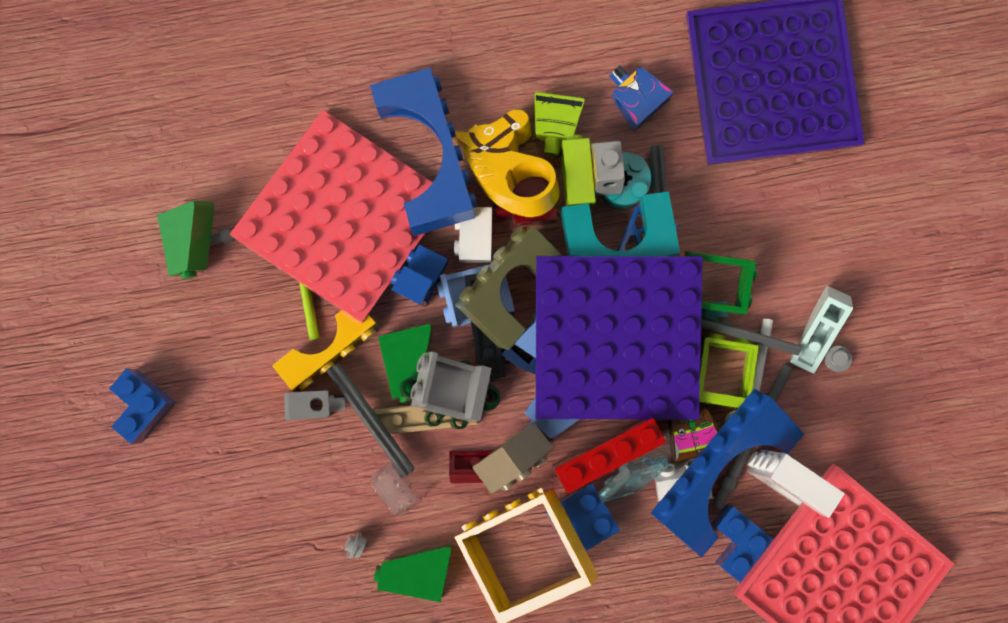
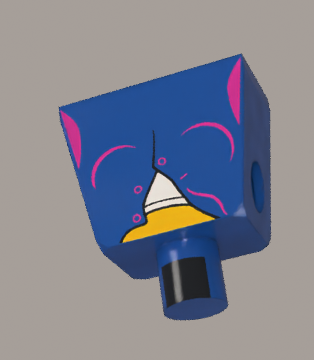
[609,65,674,132]

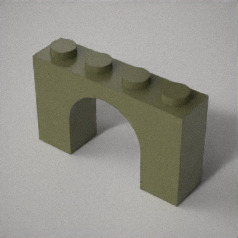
[455,226,562,350]

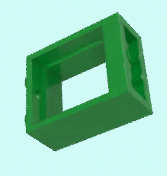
[685,250,757,315]

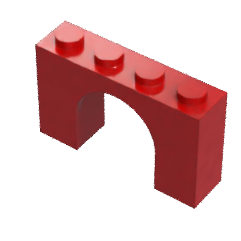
[552,417,666,494]

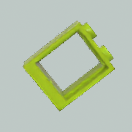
[560,135,595,211]
[699,334,759,408]

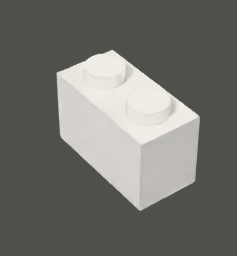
[454,207,492,263]

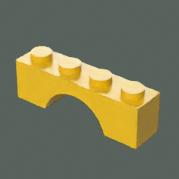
[272,310,378,392]

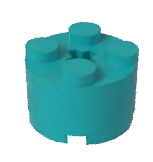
[599,152,651,210]

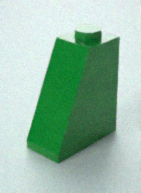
[157,201,214,280]
[378,324,433,403]
[374,544,453,603]

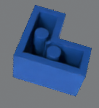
[391,244,449,307]
[109,368,176,444]
[711,504,774,582]

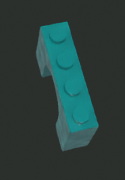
[561,191,680,256]

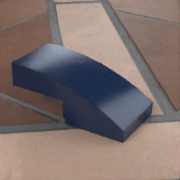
[502,346,536,374]

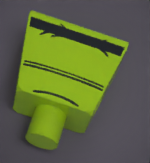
[534,92,585,157]

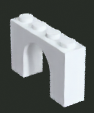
[747,449,845,518]

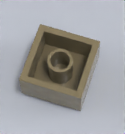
[472,422,553,494]

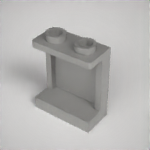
[411,352,492,422]

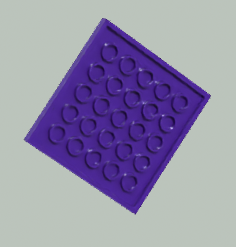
[686,0,864,166]
[535,256,703,420]

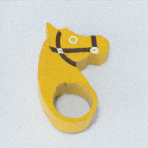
[454,110,559,217]

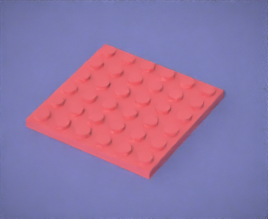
[230,110,433,323]
[733,464,954,623]

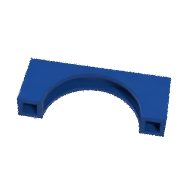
[370,68,478,236]
[651,389,804,558]

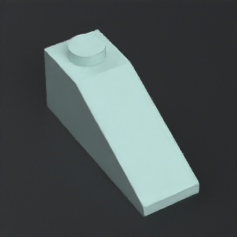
[790,286,853,374]

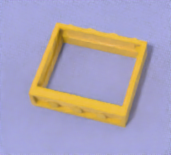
[455,487,599,623]

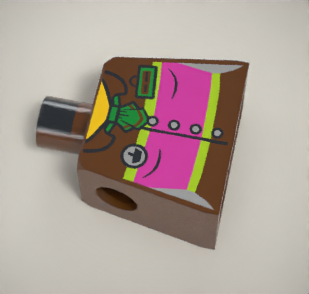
[668,409,718,462]

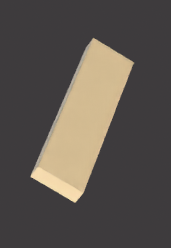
[372,405,478,436]

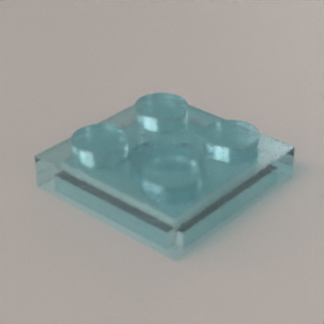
[597,456,670,503]

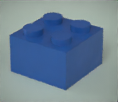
[545,482,620,551]

